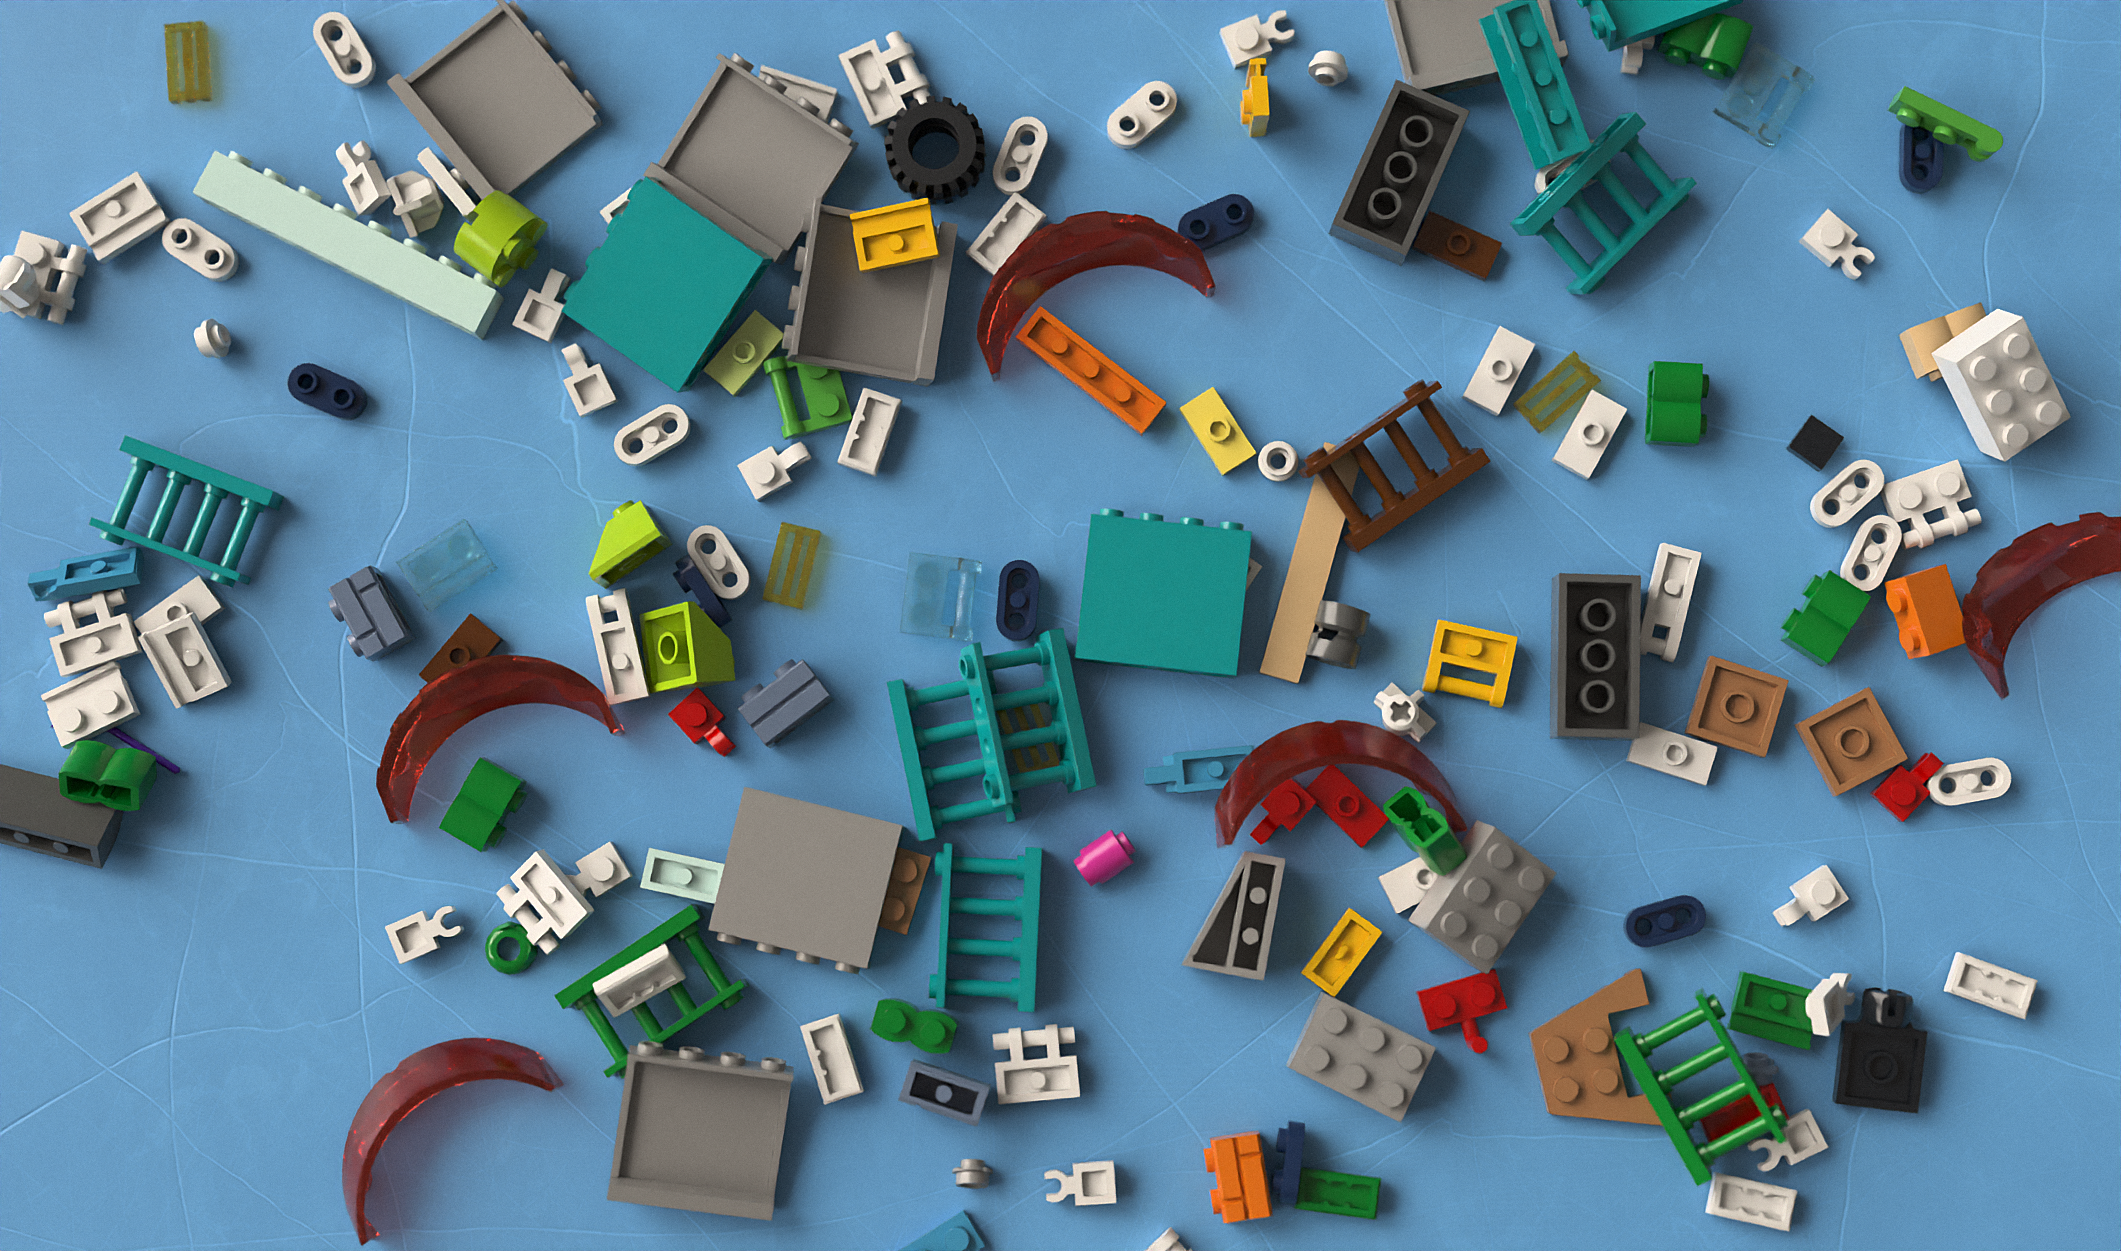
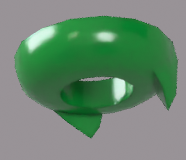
[485,921,538,975]

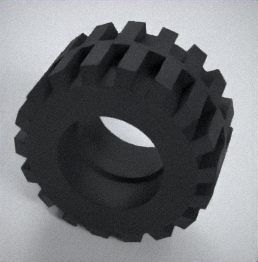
[884,96,986,205]

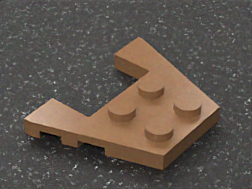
[1528,968,1672,1126]

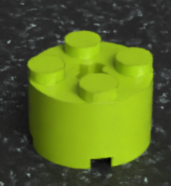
[454,190,548,287]

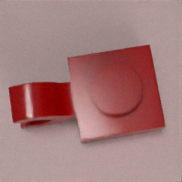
[668,687,737,757]
[1870,752,1944,822]
[1249,773,1318,846]

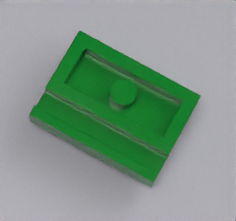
[1726,971,1813,1050]

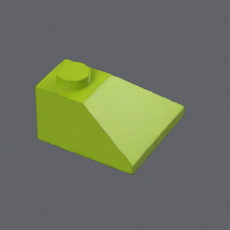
[588,500,672,589]
[639,601,735,694]

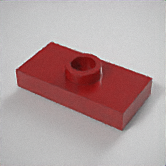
[1306,762,1389,848]
[1698,1081,1790,1143]

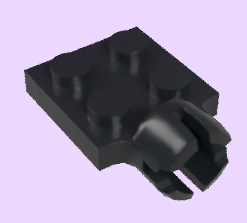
[1832,988,1928,1114]

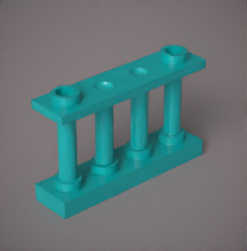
[1478,0,1592,170]
[1509,112,1697,295]
[89,435,284,588]
[959,628,1096,808]
[887,671,1022,842]
[929,843,1043,1012]

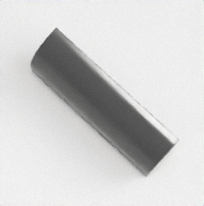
[0,764,123,869]

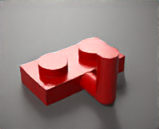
[1416,969,1507,1053]

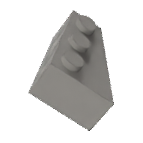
[1181,851,1286,981]

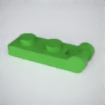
[1887,86,2003,162]

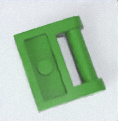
[763,356,853,440]

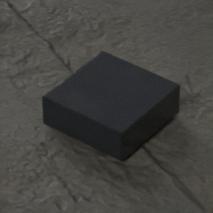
[1786,415,1844,472]

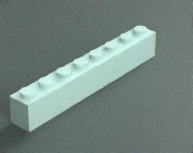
[192,151,504,340]

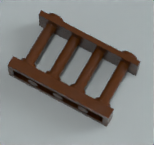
[1298,379,1491,552]

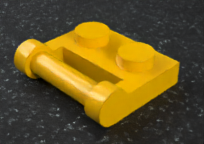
[1422,620,1518,708]

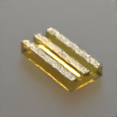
[164,21,212,104]
[1513,351,1601,434]
[762,522,822,610]
[997,704,1059,773]

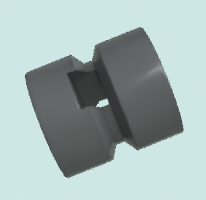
[1305,600,1371,669]

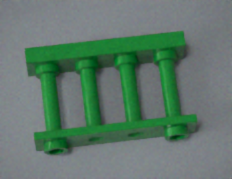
[554,904,749,1079]
[1614,988,1789,1186]

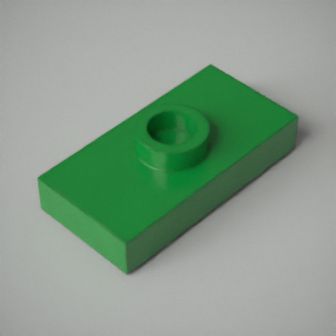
[1294,1167,1381,1220]

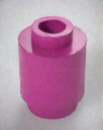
[1073,829,1136,887]

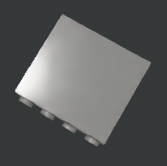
[387,0,603,200]
[1384,0,1569,96]
[643,53,859,265]
[782,197,958,387]
[708,787,905,974]
[607,1041,794,1221]

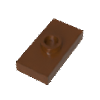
[1412,211,1502,282]
[419,613,503,701]

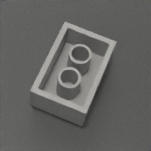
[1408,820,1556,974]
[1286,992,1436,1123]

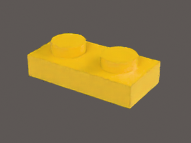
[1300,908,1382,998]

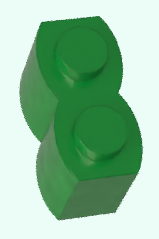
[1658,13,1754,80]
[1645,361,1709,447]
[1781,570,1871,667]
[58,740,157,811]
[439,757,528,852]
[1383,786,1467,876]
[870,998,959,1054]

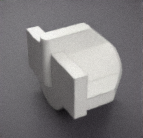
[386,170,444,238]
[0,255,39,318]
[1373,683,1437,743]

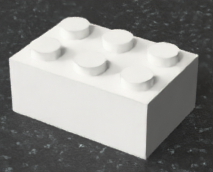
[1931,309,2071,462]

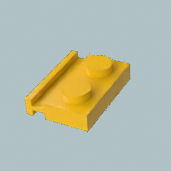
[1240,58,1270,137]
[850,198,941,273]

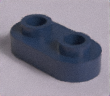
[1899,124,1944,193]
[1177,194,1254,252]
[288,363,367,420]
[672,554,733,628]
[996,560,1040,641]
[1623,895,1706,947]
[1271,1121,1305,1205]

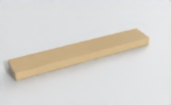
[1259,442,1360,684]

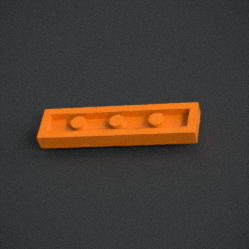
[1016,306,1167,436]

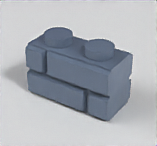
[328,565,416,661]
[738,659,834,748]
[898,1059,991,1127]

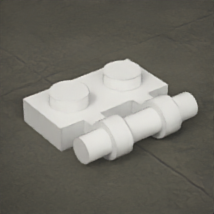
[838,31,930,130]
[14,231,87,325]
[1880,459,1981,550]
[44,588,142,677]
[497,849,594,956]
[993,1024,1080,1104]

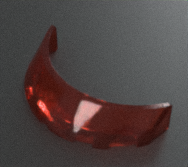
[976,211,1216,382]
[1962,512,2121,700]
[376,655,625,825]
[1214,720,1467,848]
[342,1037,564,1246]

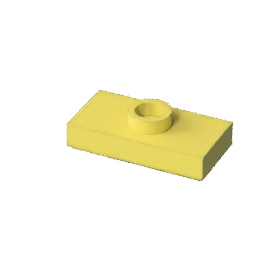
[1179,387,1256,476]

